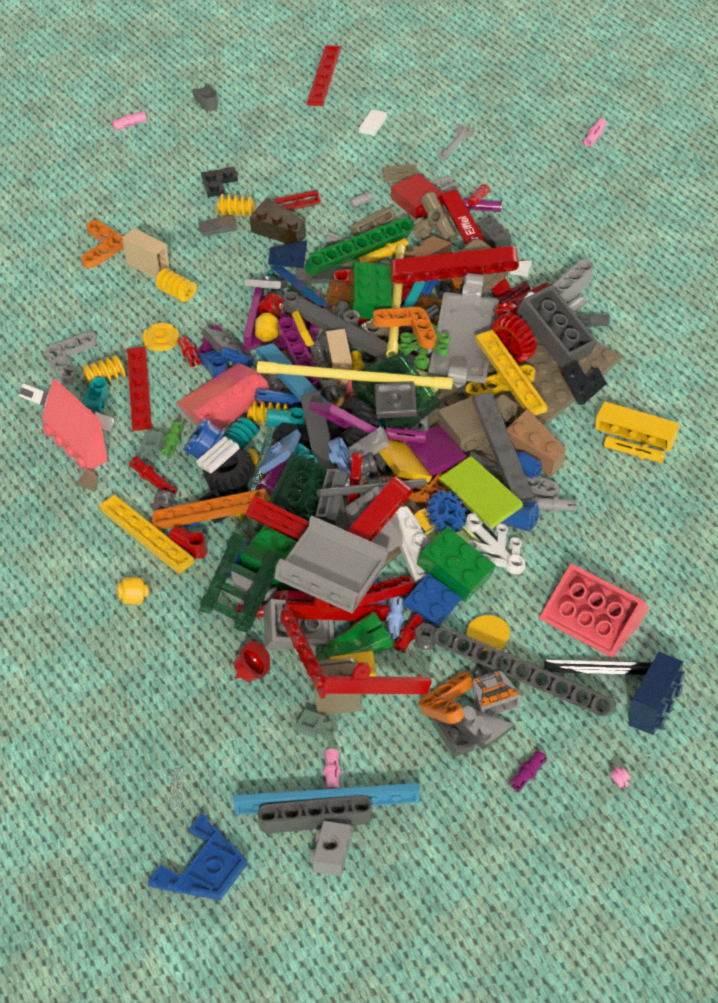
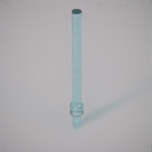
[247,426,276,492]

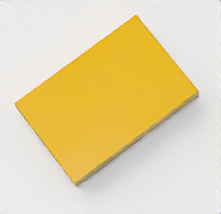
[378,440,432,483]

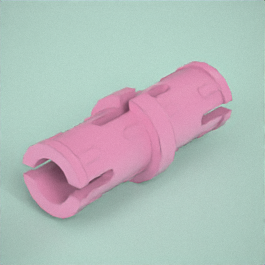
[112,111,147,130]
[583,118,607,147]
[323,749,341,789]

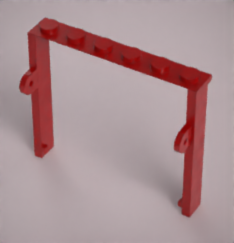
[280,597,432,698]

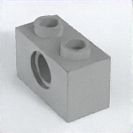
[310,821,352,877]

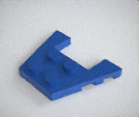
[148,813,247,901]

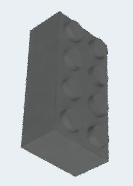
[517,285,598,369]

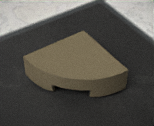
[77,468,98,492]

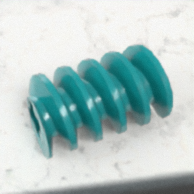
[220,418,259,450]

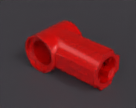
[168,526,208,559]

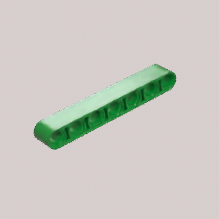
[305,218,414,276]

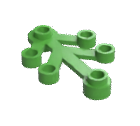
[398,323,450,372]

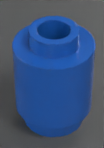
[516,451,542,479]

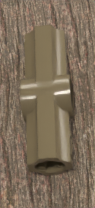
[420,192,458,242]

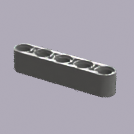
[258,795,372,834]

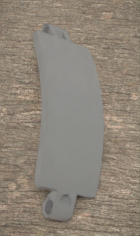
[428,273,499,385]

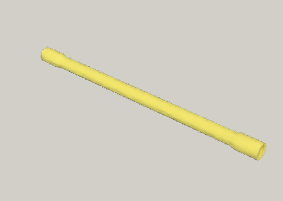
[386,244,406,359]
[257,361,453,390]

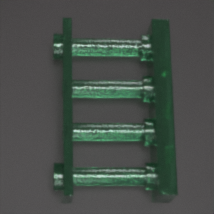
[199,533,284,633]

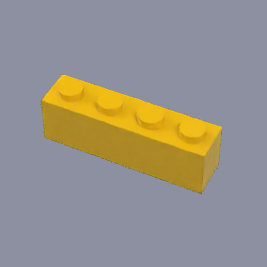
[595,401,680,451]

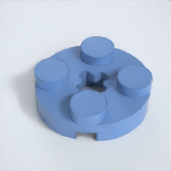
[328,437,352,477]

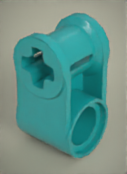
[82,377,110,413]

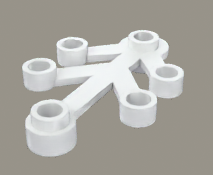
[465,513,525,574]

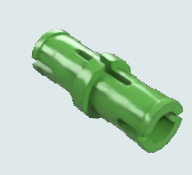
[161,421,184,457]

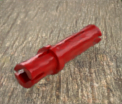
[129,456,177,496]

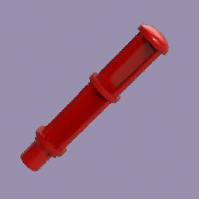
[468,184,490,206]
[347,453,363,505]

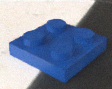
[403,573,462,629]

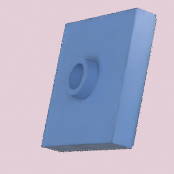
[259,429,301,474]

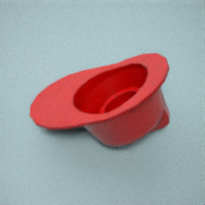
[233,641,270,682]

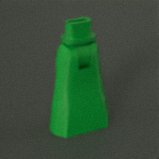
[315,612,393,661]

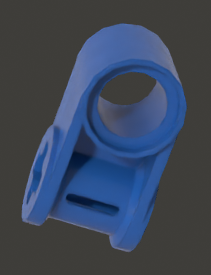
[199,348,228,378]

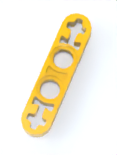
[465,365,535,398]

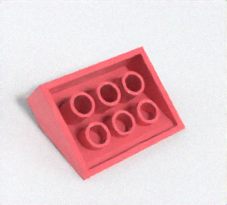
[176,363,269,429]
[42,379,108,470]
[539,564,649,658]

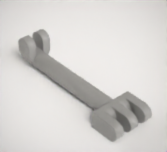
[437,124,476,162]

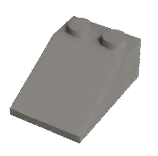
[345,486,403,553]
[263,599,334,649]

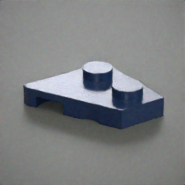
[268,241,307,268]

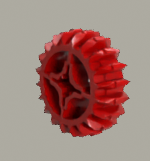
[491,313,537,363]

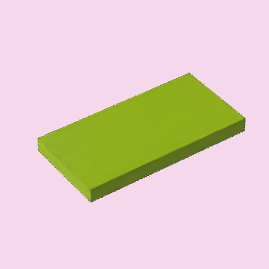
[439,456,523,529]

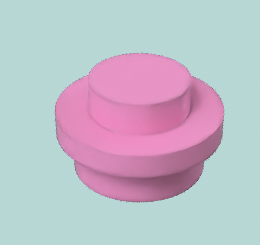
[610,766,630,788]

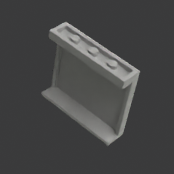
[274,516,389,613]

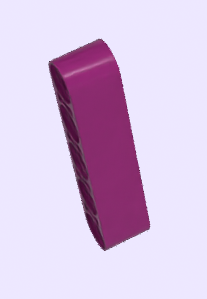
[278,317,321,389]

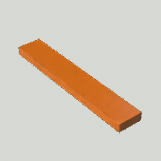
[151,488,267,530]

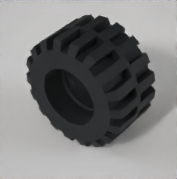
[329,398,380,450]
[202,447,258,497]

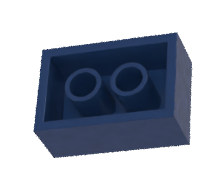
[629,652,685,735]

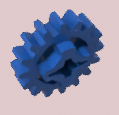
[425,490,467,533]

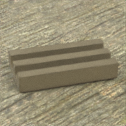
[382,164,418,182]

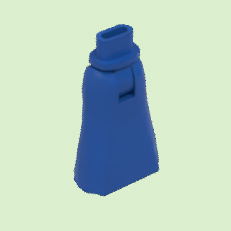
[464,501,539,532]

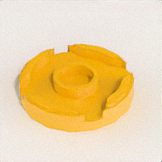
[142,323,179,351]
[467,615,510,652]

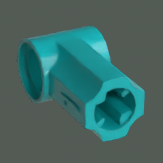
[265,407,305,427]

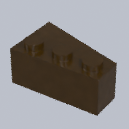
[250,197,306,244]

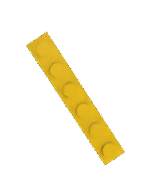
[475,330,548,416]
[99,494,194,574]

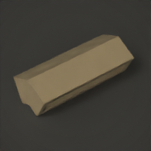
[350,208,396,237]

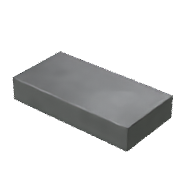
[198,215,237,237]

